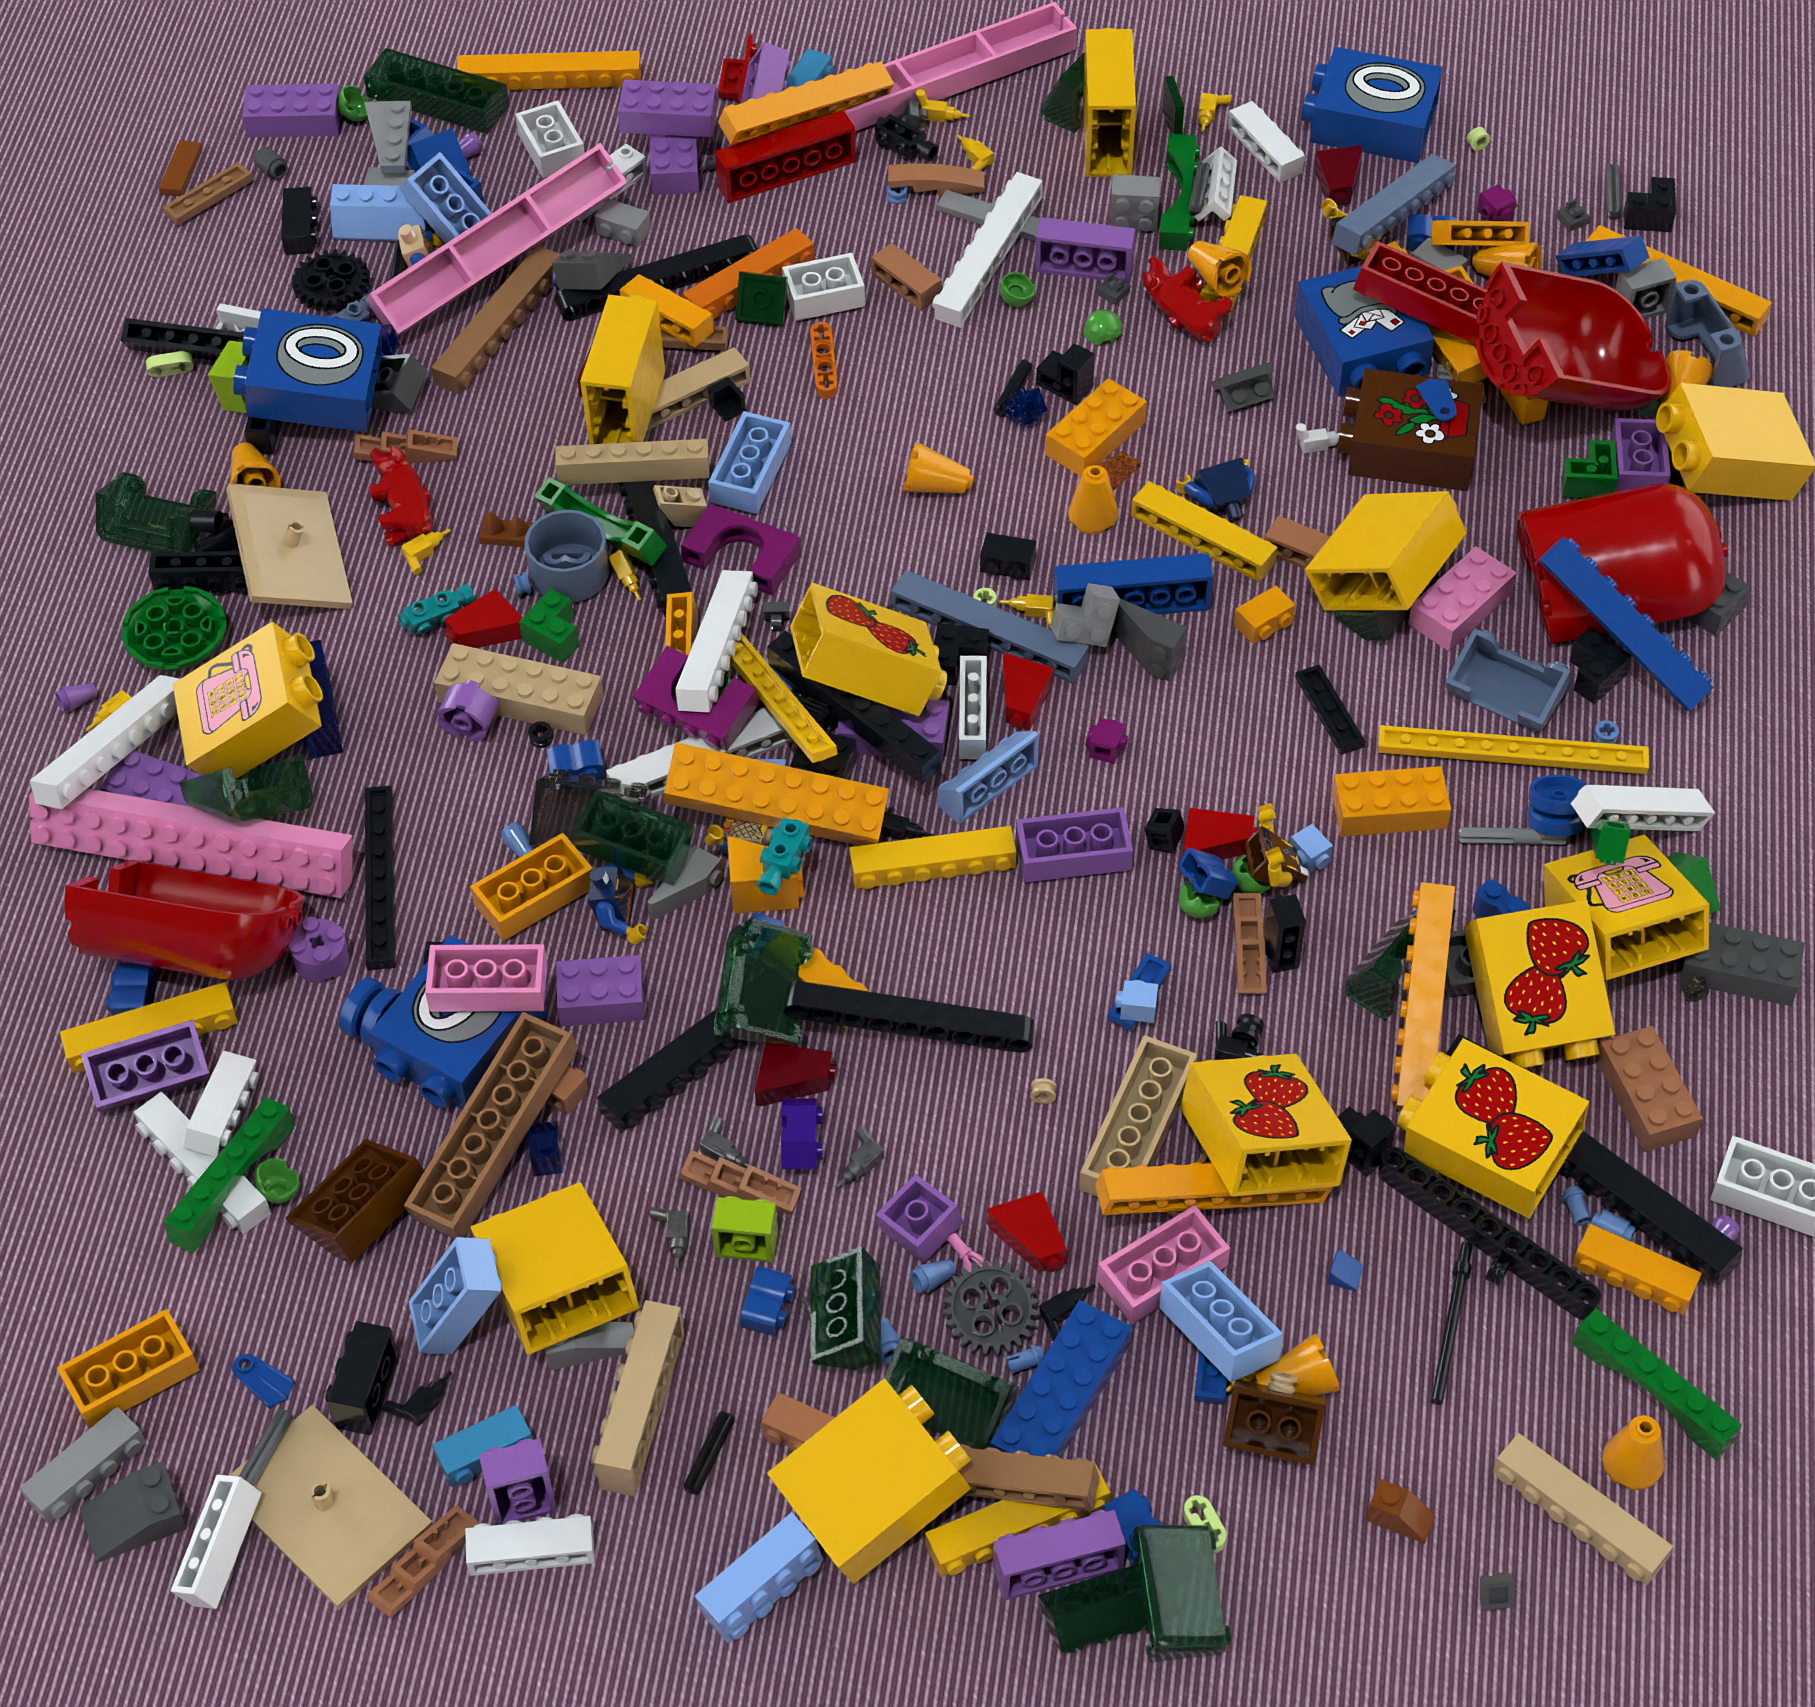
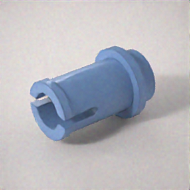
[1562,1186,1593,1226]
[1005,1344,1044,1375]

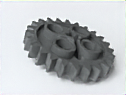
[943,1259,1039,1357]

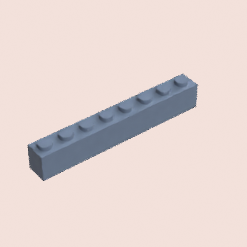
[1331,153,1456,256]
[891,570,1089,684]

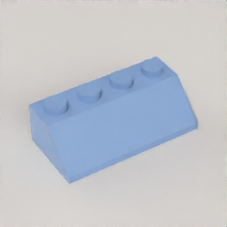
[330,184,429,242]
[937,731,1039,825]

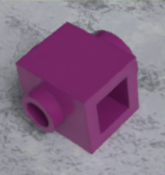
[1477,184,1518,221]
[1085,717,1128,764]

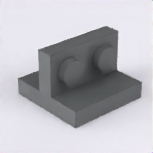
[1211,362,1275,412]

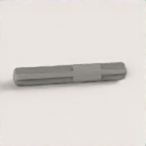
[1458,827,1568,845]

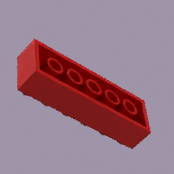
[714,110,856,204]
[1353,241,1488,346]

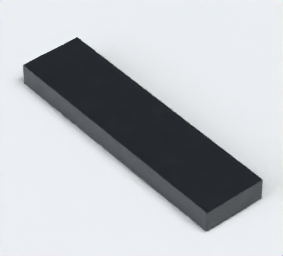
[1295,664,1366,755]

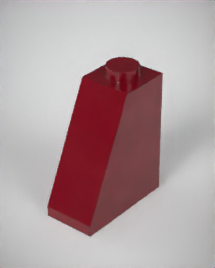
[1314,145,1362,206]
[754,1043,838,1106]

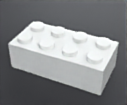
[1710,1135,1815,1237]

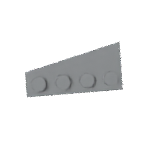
[364,101,412,173]

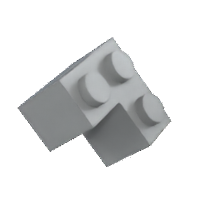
[1050,583,1120,647]

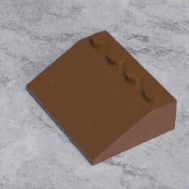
[285,1139,424,1264]

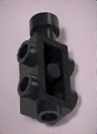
[875,114,939,162]

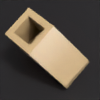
[653,485,707,527]

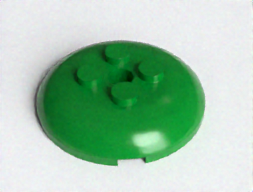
[121,586,226,671]

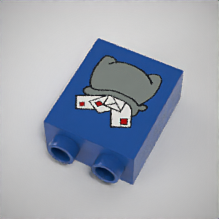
[1294,266,1435,397]

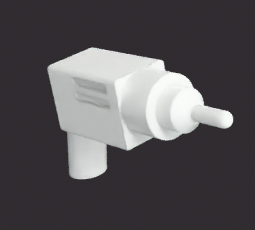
[1296,423,1340,453]

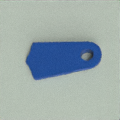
[1416,378,1457,421]
[232,1354,295,1409]

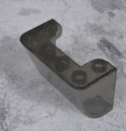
[529,769,652,863]

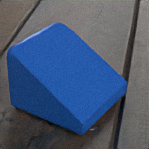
[1328,1249,1364,1292]

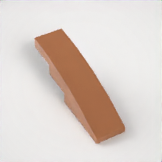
[888,163,985,197]
[353,429,458,463]
[1232,893,1267,994]
[678,1150,802,1215]
[368,1505,480,1618]

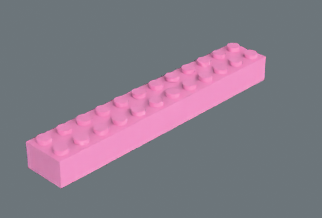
[844,2,1077,131]
[366,143,628,340]
[29,788,352,898]

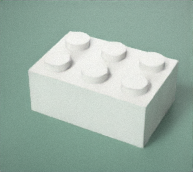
[515,100,585,178]
[782,253,865,321]

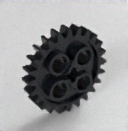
[292,249,370,312]

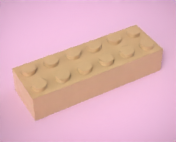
[434,643,604,736]
[1079,1035,1198,1197]
[591,1300,684,1497]

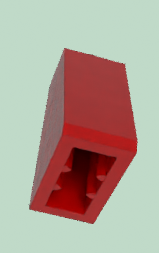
[444,589,523,648]
[1003,653,1054,730]
[1183,808,1259,860]
[987,1191,1067,1273]

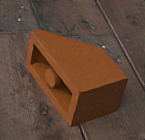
[1366,1479,1436,1544]

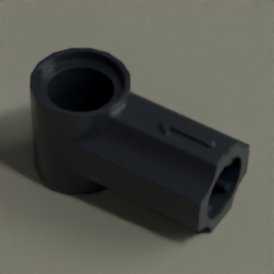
[190,508,233,533]

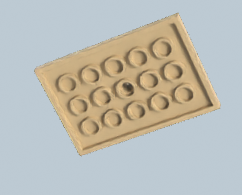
[226,483,353,609]
[229,1404,433,1610]

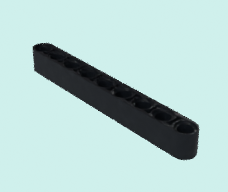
[554,234,759,321]
[784,981,1034,1053]
[1378,1147,1601,1320]

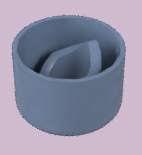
[525,510,610,603]

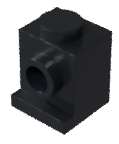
[1144,808,1184,851]

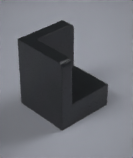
[708,377,746,421]

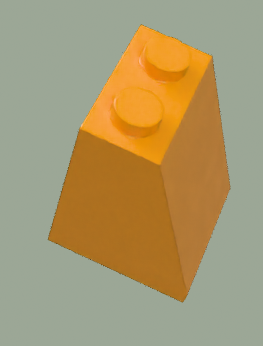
[727,837,804,914]

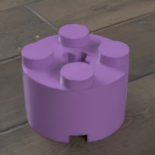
[437,680,499,741]
[289,917,350,983]

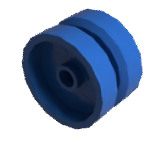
[1527,774,1588,837]
[339,977,402,1047]

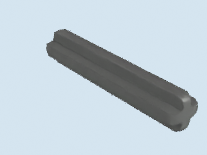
[1189,161,1210,214]
[1606,163,1621,219]
[238,1408,293,1486]

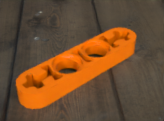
[810,322,838,399]

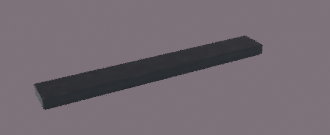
[365,785,395,971]

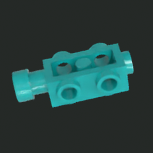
[397,584,475,636]
[757,817,812,895]

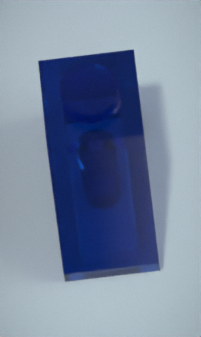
[528,1121,563,1177]

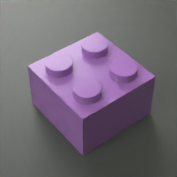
[875,1174,964,1263]

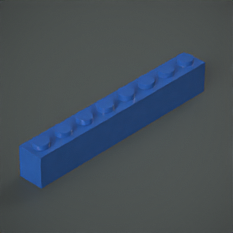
[1538,537,1714,711]

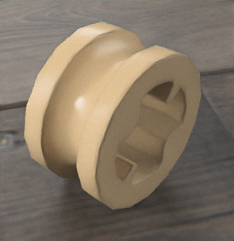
[1030,1078,1057,1104]
[1268,1371,1298,1394]

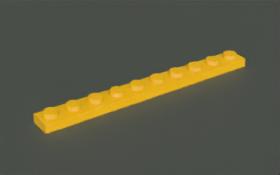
[730,632,837,763]
[1378,725,1649,774]

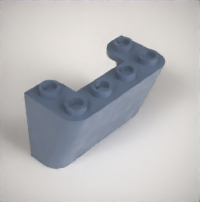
[1665,280,1750,387]
[1445,628,1571,732]

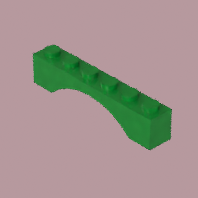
[1158,134,1200,251]
[534,477,667,566]
[1590,819,1631,865]
[164,1097,294,1253]
[1572,1308,1742,1461]

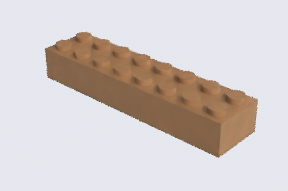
[404,1012,578,1239]

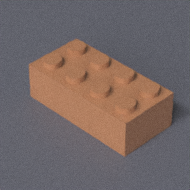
[1595,1026,1703,1152]

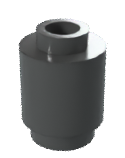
[254,147,288,179]

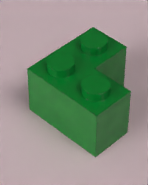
[1561,440,1618,498]
[519,588,579,663]
[1666,852,1721,914]

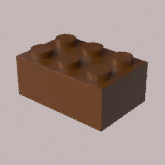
[1223,1379,1326,1465]

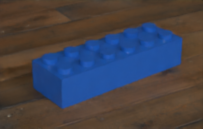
[1053,553,1213,615]
[990,1300,1132,1458]

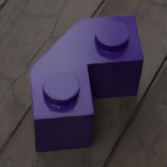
[781,1098,823,1169]

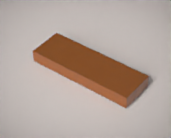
[159,140,203,196]

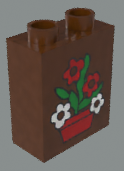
[1337,368,1484,491]

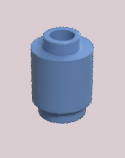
[1590,1209,1636,1241]

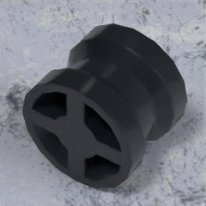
[1231,1013,1265,1048]

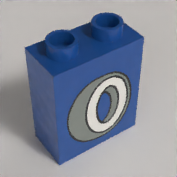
[1301,46,1443,163]
[233,308,382,432]
[369,935,548,1109]

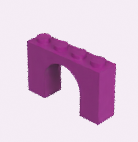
[681,504,801,596]
[633,646,760,751]

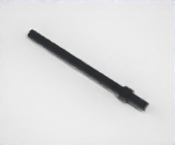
[1431,1242,1473,1405]

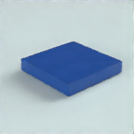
[409,128,471,174]

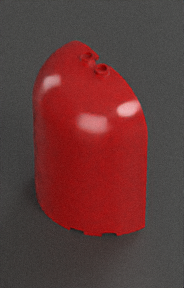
[1476,262,1672,412]
[1516,483,1728,644]
[65,859,303,980]

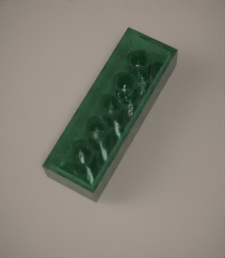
[363,48,509,134]

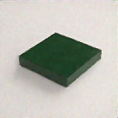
[1162,75,1184,134]
[735,271,788,326]

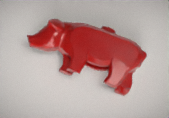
[1143,257,1233,342]
[368,445,433,546]

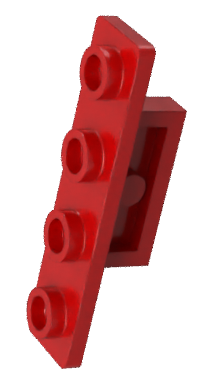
[718,34,757,104]

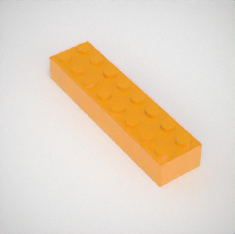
[663,742,889,846]

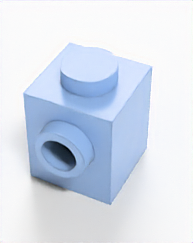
[1290,824,1333,873]
[1116,980,1158,1023]

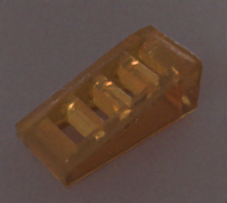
[1098,451,1141,490]

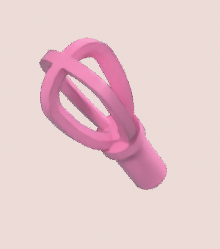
[947,1233,992,1287]

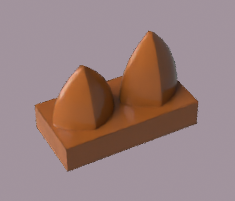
[479,511,533,547]

